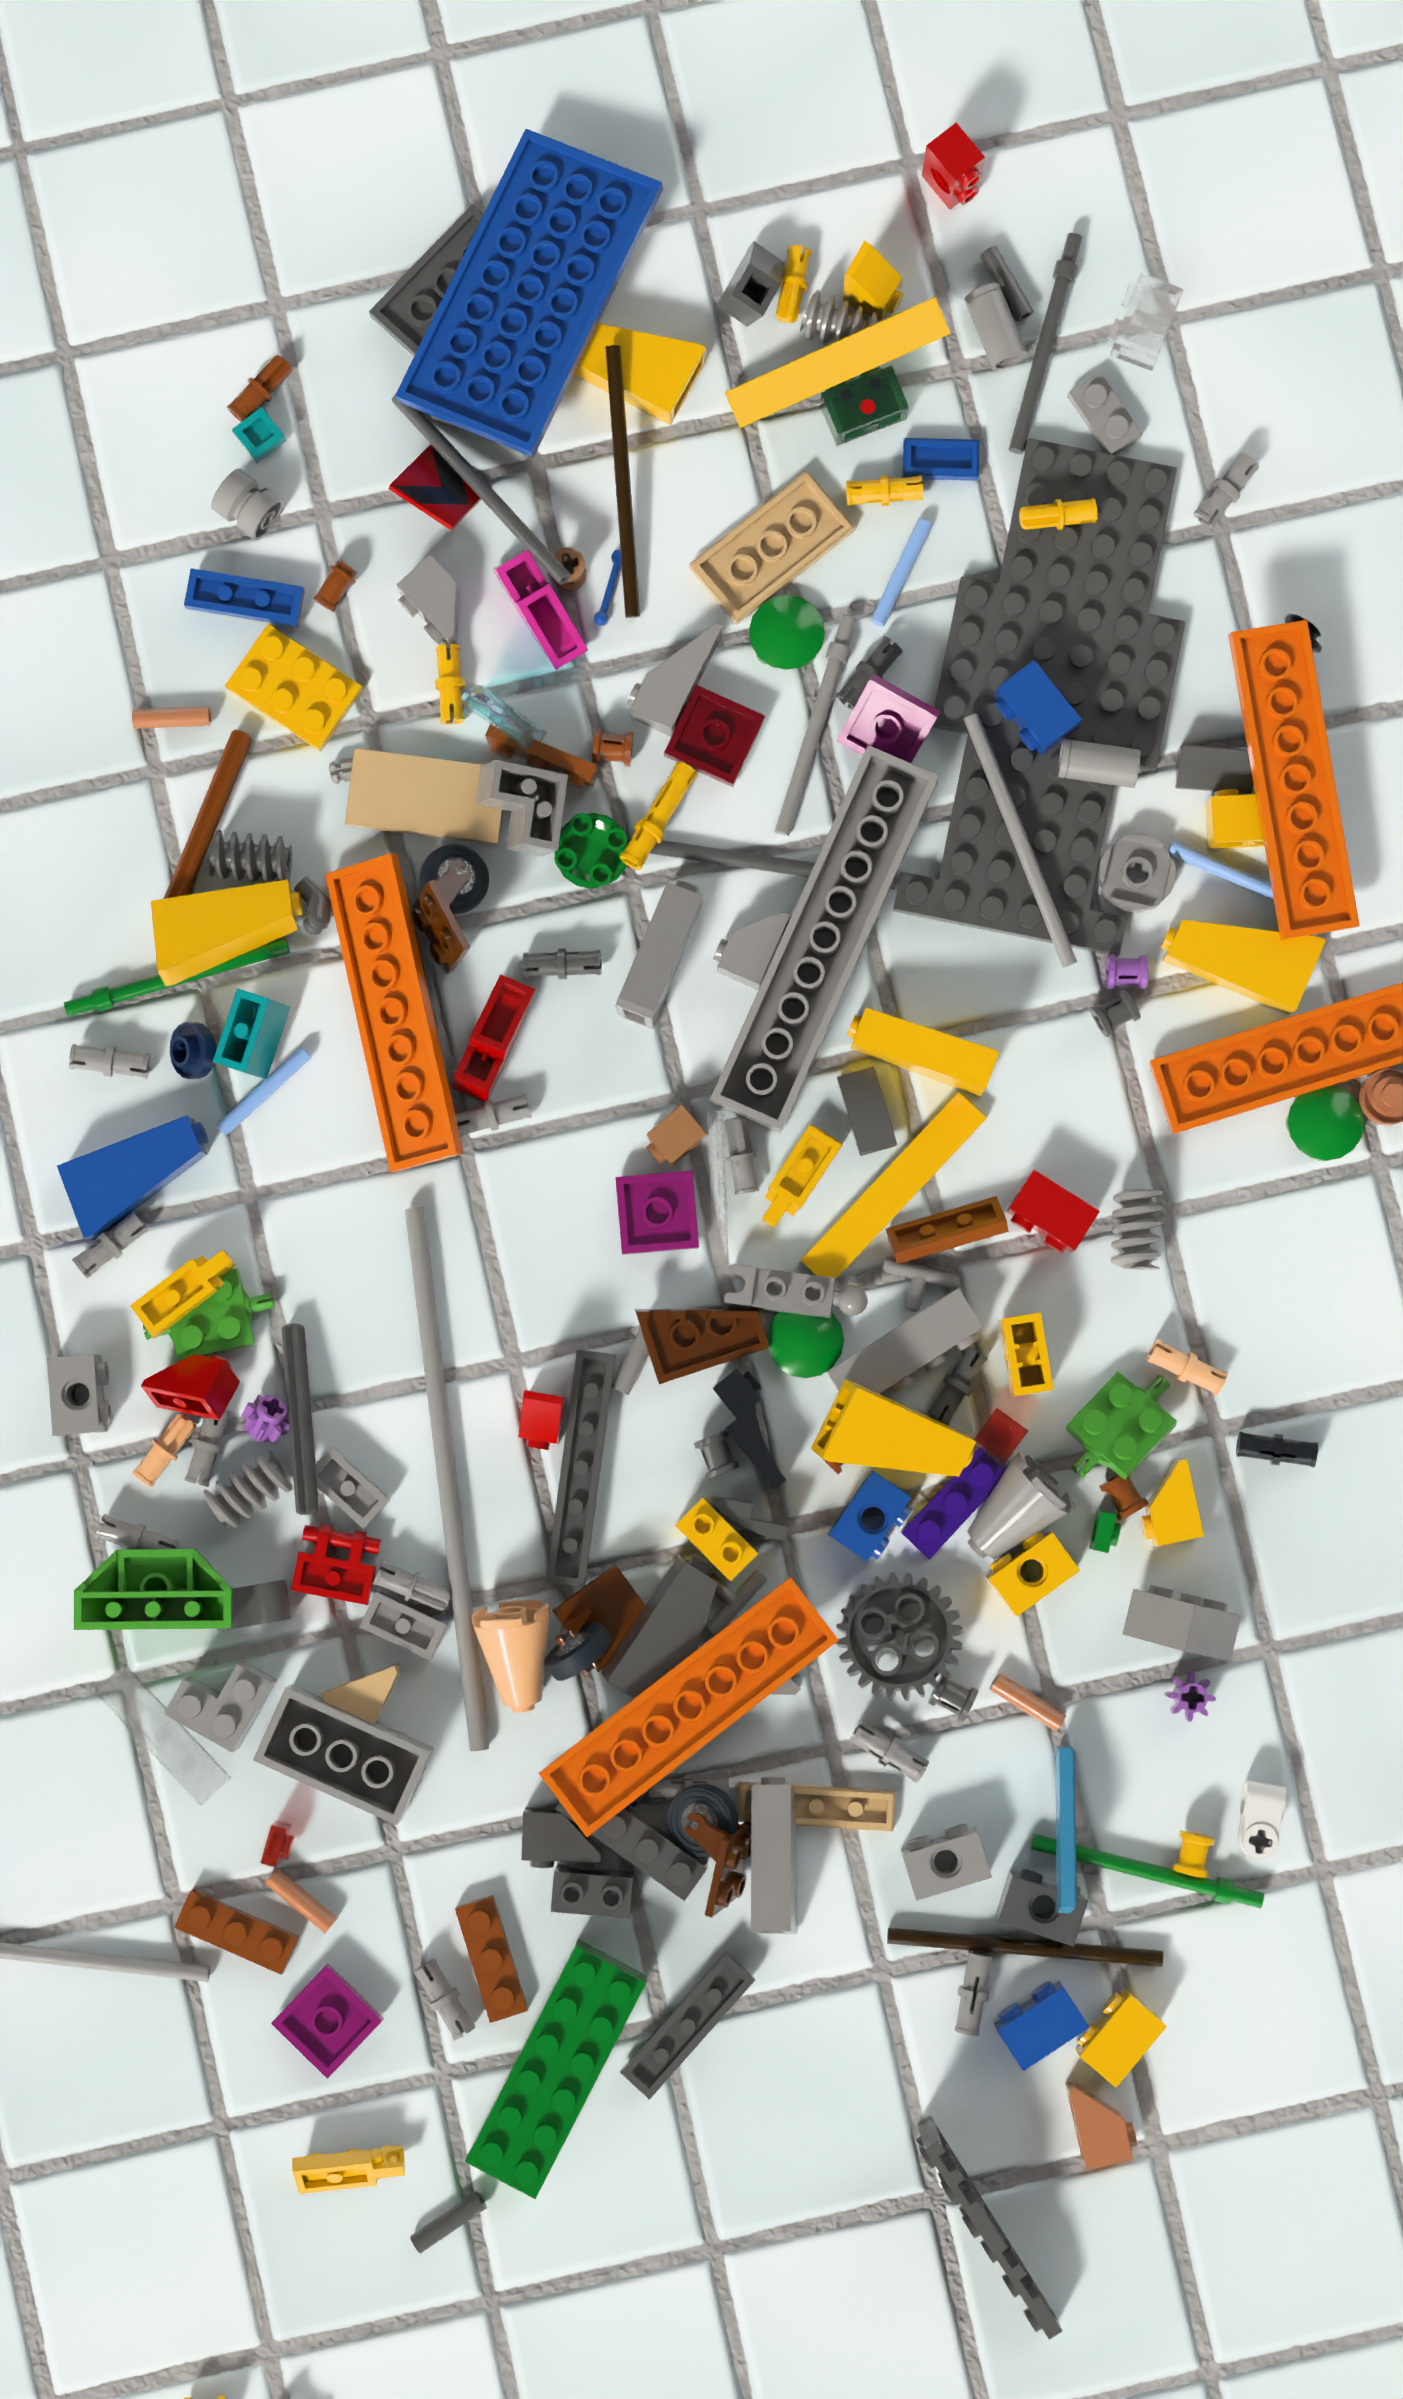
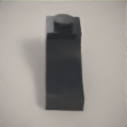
[712,1369,786,1489]

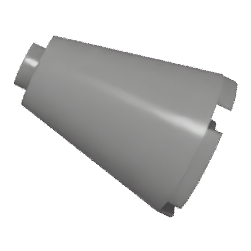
[967,1451,1075,1559]

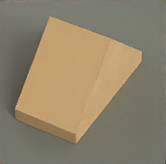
[321,1663,401,1724]

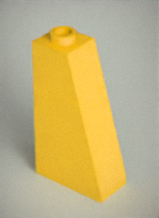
[574,324,706,425]
[151,879,303,986]
[1160,920,1326,1015]
[847,1008,1000,1097]
[811,1378,976,1477]

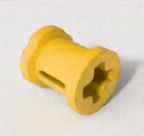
[1172,1830,1215,1878]

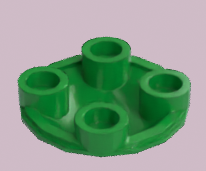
[749,595,825,670]
[554,813,629,889]
[1285,1085,1365,1162]
[767,1312,844,1378]

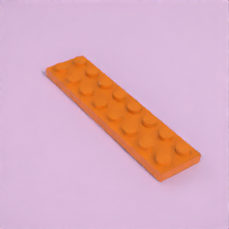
[1228,620,1360,940]
[325,853,464,1172]
[1148,982,1403,1135]
[539,1577,839,1837]

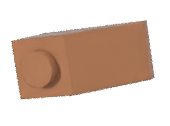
[1065,2081,1137,2170]

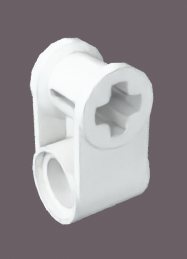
[1238,1780,1286,1860]

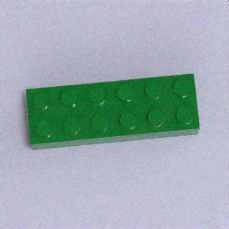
[465,1939,647,2199]

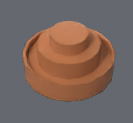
[1359,1068,1403,1126]

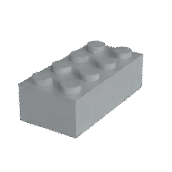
[253,1684,434,1825]

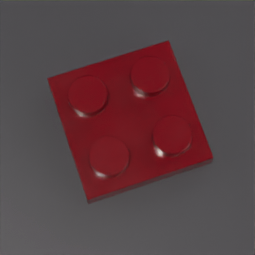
[664,685,765,787]

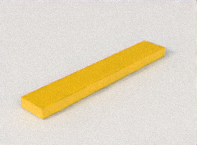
[725,296,950,428]
[800,1092,987,1279]

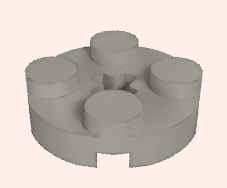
[1098,834,1176,913]

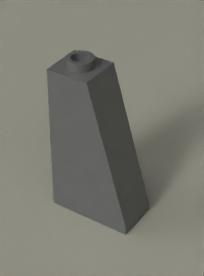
[601,1555,718,1698]

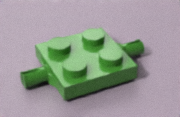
[143,1268,275,1362]
[1066,1371,1177,1480]

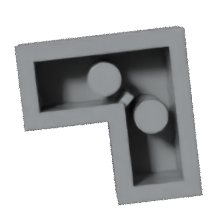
[476,759,568,856]
[1123,1585,1241,1662]
[164,1661,277,1752]

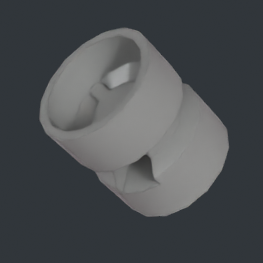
[211,469,284,541]

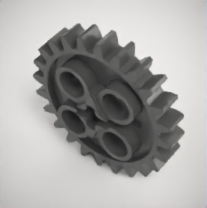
[836,1572,964,1701]

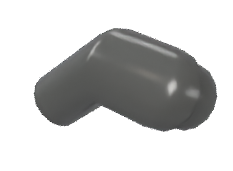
[294,877,331,935]

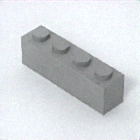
[826,1288,984,1394]

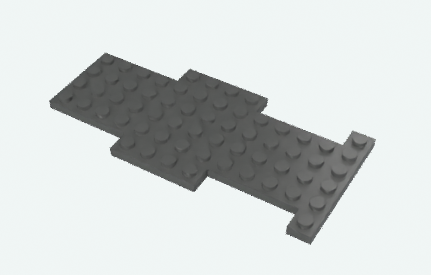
[893,438,1186,957]

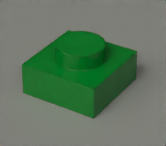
[1089,1511,1121,1553]

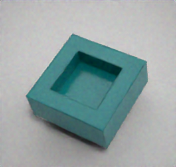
[232,407,287,463]

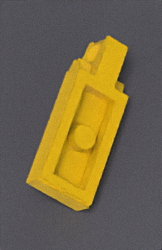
[762,1123,843,1228]
[130,1250,236,1338]
[292,2145,405,2194]

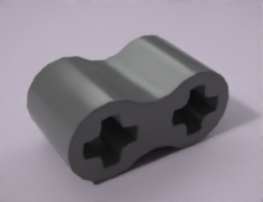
[218,1580,291,1631]

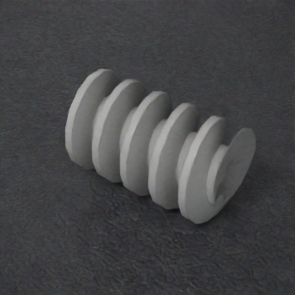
[800,290,877,345]
[1111,1189,1163,1270]
[203,1451,293,1528]

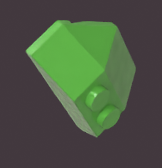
[74,1549,233,1630]

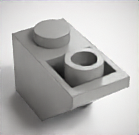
[396,554,459,648]

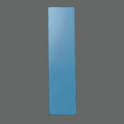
[1055,1747,1077,1914]

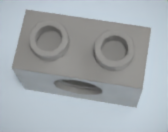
[47,1354,112,1436]
[901,1824,992,1901]

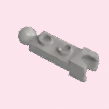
[724,1264,868,1318]

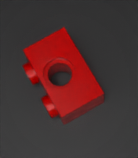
[922,122,985,210]

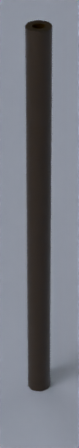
[605,345,640,618]
[887,1928,1163,1967]

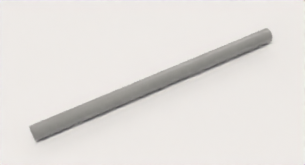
[964,713,1077,968]
[0,1942,211,1982]

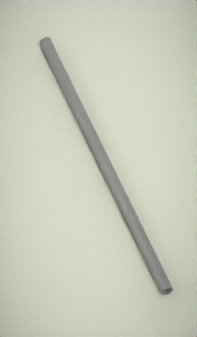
[405,1207,489,1751]

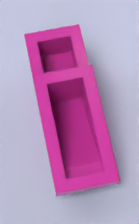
[493,550,588,670]

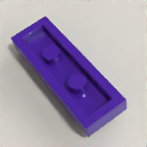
[900,1447,1005,1560]

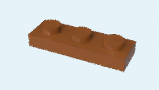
[485,721,599,788]
[885,1196,1009,1264]
[174,1889,300,1975]
[455,1895,529,2023]

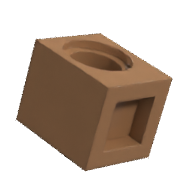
[646,1104,707,1167]

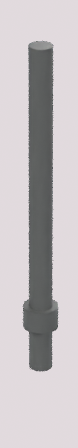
[1009,233,1082,454]

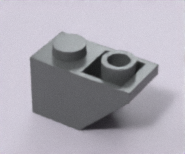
[716,241,785,327]
[521,1808,602,1869]

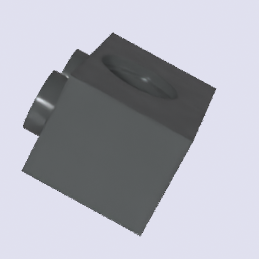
[551,1866,634,1919]
[995,1868,1088,1947]

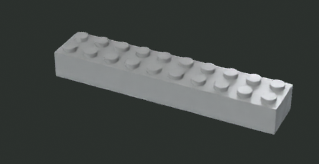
[710,745,939,1133]

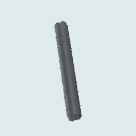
[282,1323,319,1515]

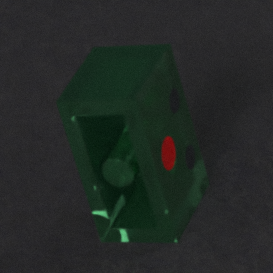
[820,365,909,446]

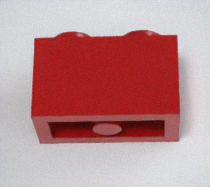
[1006,1170,1100,1254]

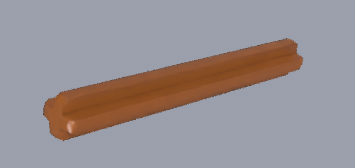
[163,730,252,899]

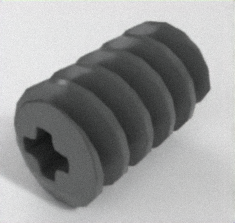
[209,830,293,883]

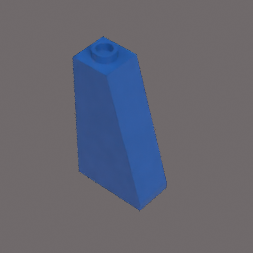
[57,1115,209,1240]

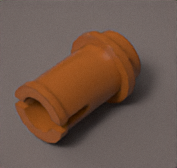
[313,560,357,612]

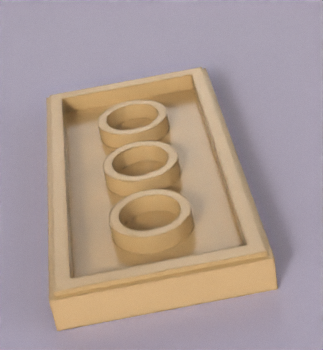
[689,470,855,625]
[345,748,502,845]

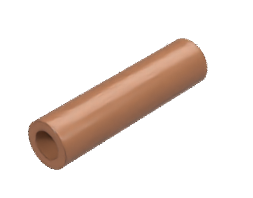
[132,707,211,729]
[989,1673,1066,1731]
[265,1868,338,1933]

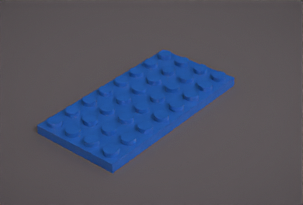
[395,129,664,458]

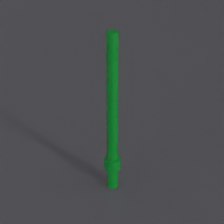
[64,938,290,1017]
[1030,1834,1264,1909]

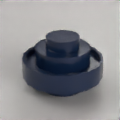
[170,1022,217,1079]

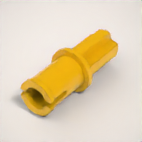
[775,245,812,323]
[1019,498,1097,530]

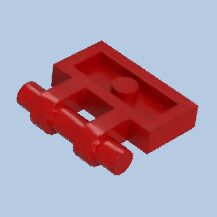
[291,1524,382,1605]

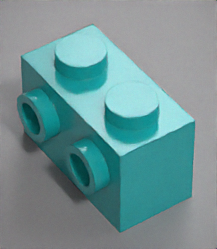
[213,988,291,1080]

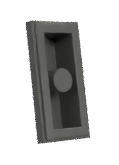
[1175,745,1254,794]

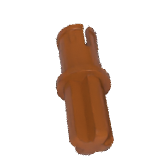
[226,355,292,422]

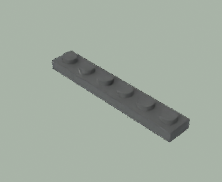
[546,1349,616,1587]

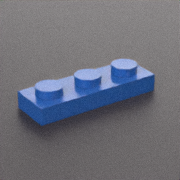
[184,568,305,627]

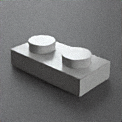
[1067,372,1143,455]
[316,1448,391,1529]
[359,1591,448,1660]

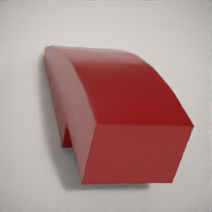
[452,974,535,1102]

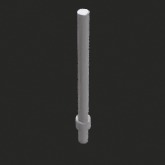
[774,615,857,836]

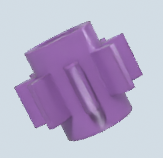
[241,1395,289,1444]
[1164,1671,1216,1722]

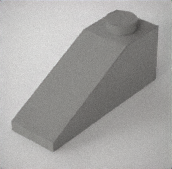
[627,624,722,737]

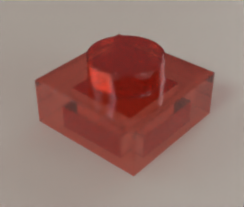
[973,1408,1028,1462]
[261,1820,295,1868]

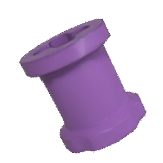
[1105,954,1148,989]

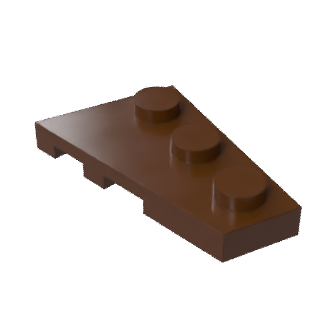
[634,1309,770,1384]

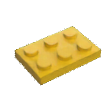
[225,624,364,752]

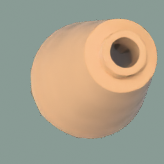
[471,1600,550,1713]

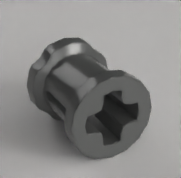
[1090,989,1141,1037]
[693,1430,740,1479]
[928,1676,978,1722]

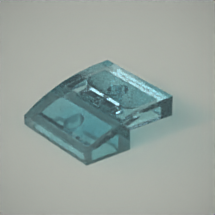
[460,685,548,750]

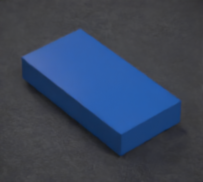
[902,438,980,481]

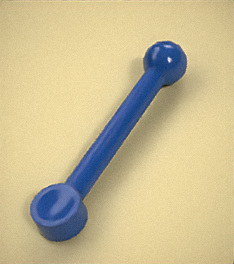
[594,550,621,626]

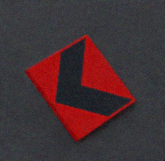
[388,445,492,531]

